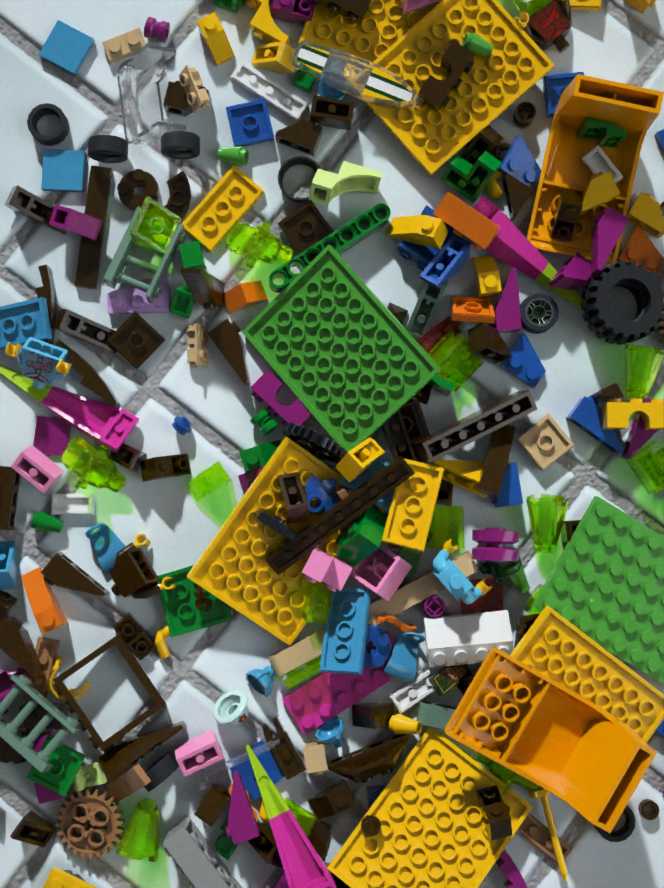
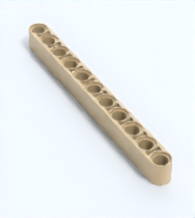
[268,551,479,677]

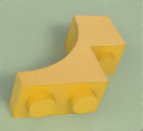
[246,0,290,46]

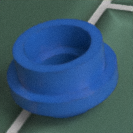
[172,416,192,435]

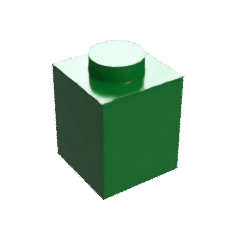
[179,240,207,270]

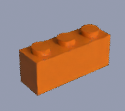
[433,192,501,250]

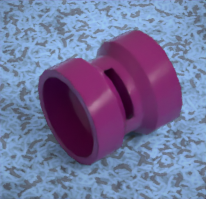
[144,17,170,43]
[422,595,445,617]

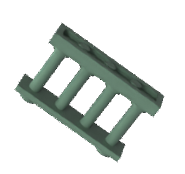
[103,207,187,304]
[0,674,82,773]

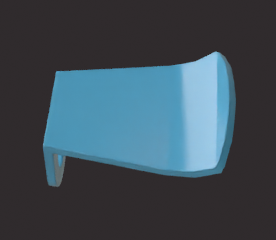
[85,523,125,573]
[384,632,425,682]

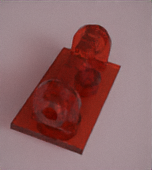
[417,316,461,356]

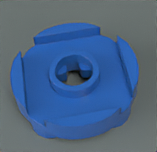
[363,624,391,668]

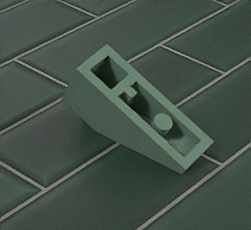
[406,280,449,341]

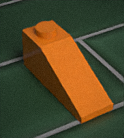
[21,567,68,634]

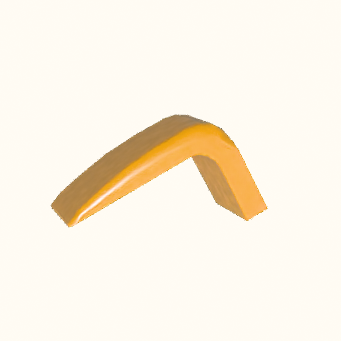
[527,74,664,264]
[444,648,657,833]

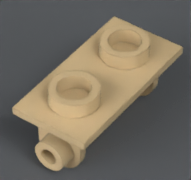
[179,65,211,113]
[187,323,209,367]

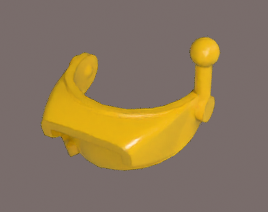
[47,656,90,702]

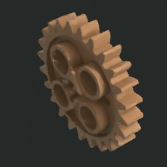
[55,787,125,859]

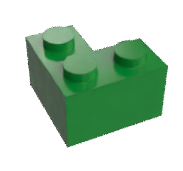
[440,151,502,203]
[334,506,387,566]

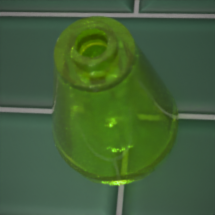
[624,343,664,399]
[526,494,569,553]
[116,798,159,862]

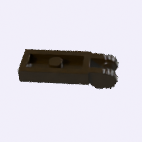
[261,717,306,780]

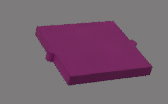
[33,416,71,456]

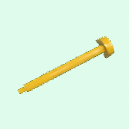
[528,787,568,881]

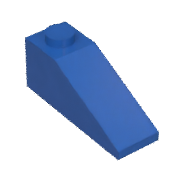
[419,233,471,288]
[566,396,624,454]

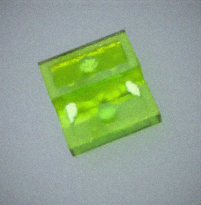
[425,506,464,548]

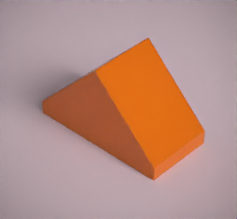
[224,281,268,314]

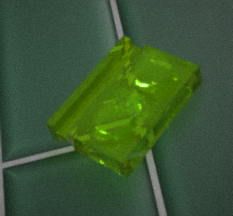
[284,657,321,690]

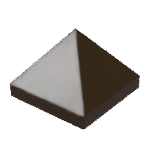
[387,302,408,324]

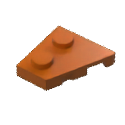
[617,224,664,278]

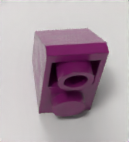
[271,0,315,23]
[49,204,102,241]

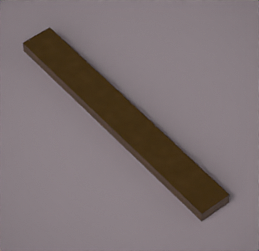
[265,455,415,575]

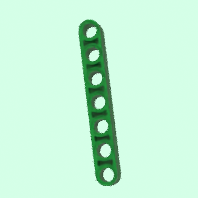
[269,203,391,293]

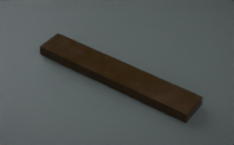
[75,165,113,289]

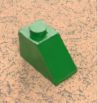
[239,440,281,472]

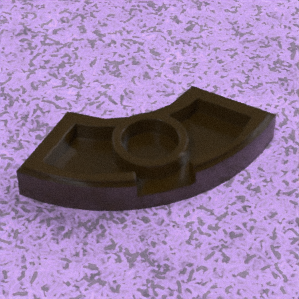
[161,171,191,228]

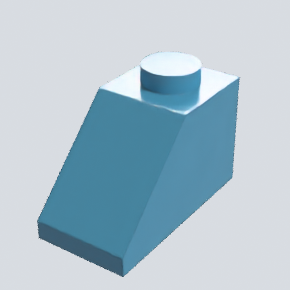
[0,541,18,590]

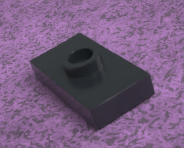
[254,508,297,540]

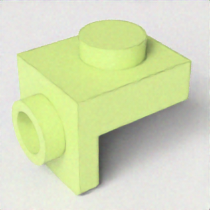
[73,761,108,792]

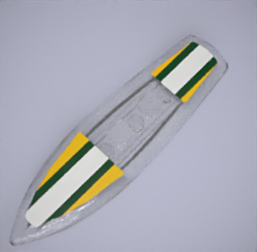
[292,41,423,108]

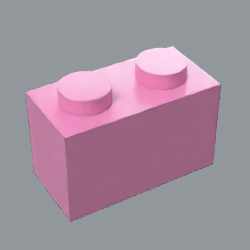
[11,445,65,493]
[174,729,224,777]

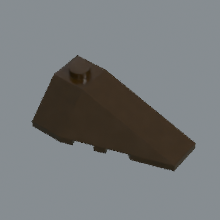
[99,721,186,784]

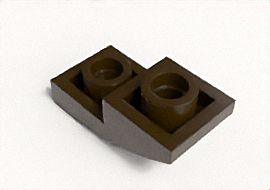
[113,612,156,661]

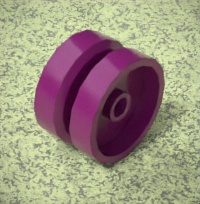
[471,528,519,561]

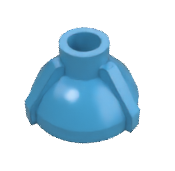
[246,666,276,697]
[315,716,345,748]

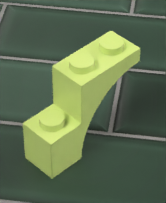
[308,161,382,205]

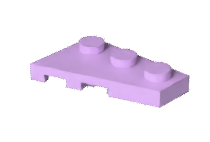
[107,271,170,315]

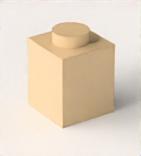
[303,741,328,776]

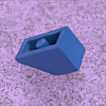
[490,462,523,508]

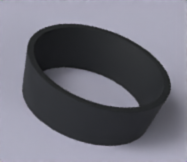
[278,156,321,202]

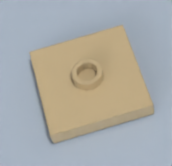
[515,413,575,471]

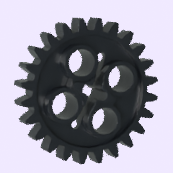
[281,422,347,464]

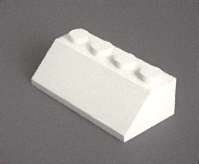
[424,610,513,668]

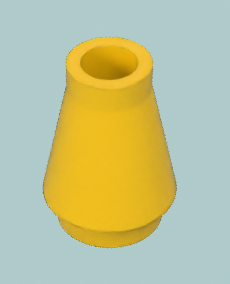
[389,714,422,735]

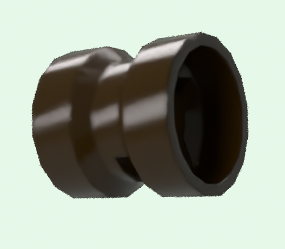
[512,102,536,129]

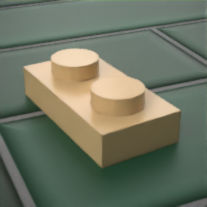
[102,28,148,64]

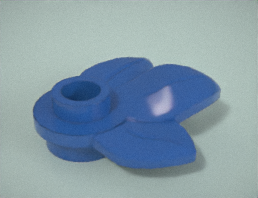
[305,476,341,513]

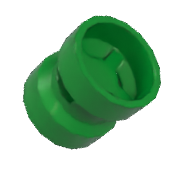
[250,408,279,437]

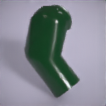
[480,561,505,584]

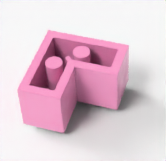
[302,547,353,592]

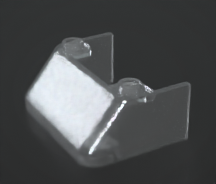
[117,43,186,145]

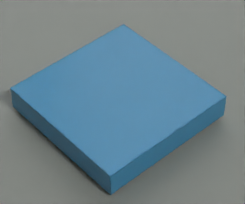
[38,20,95,76]
[41,149,86,193]

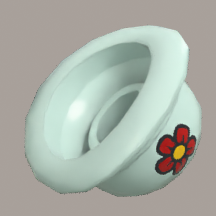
[213,691,249,726]

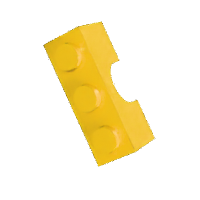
[602,398,664,430]

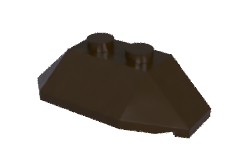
[382,396,430,462]
[327,734,408,783]

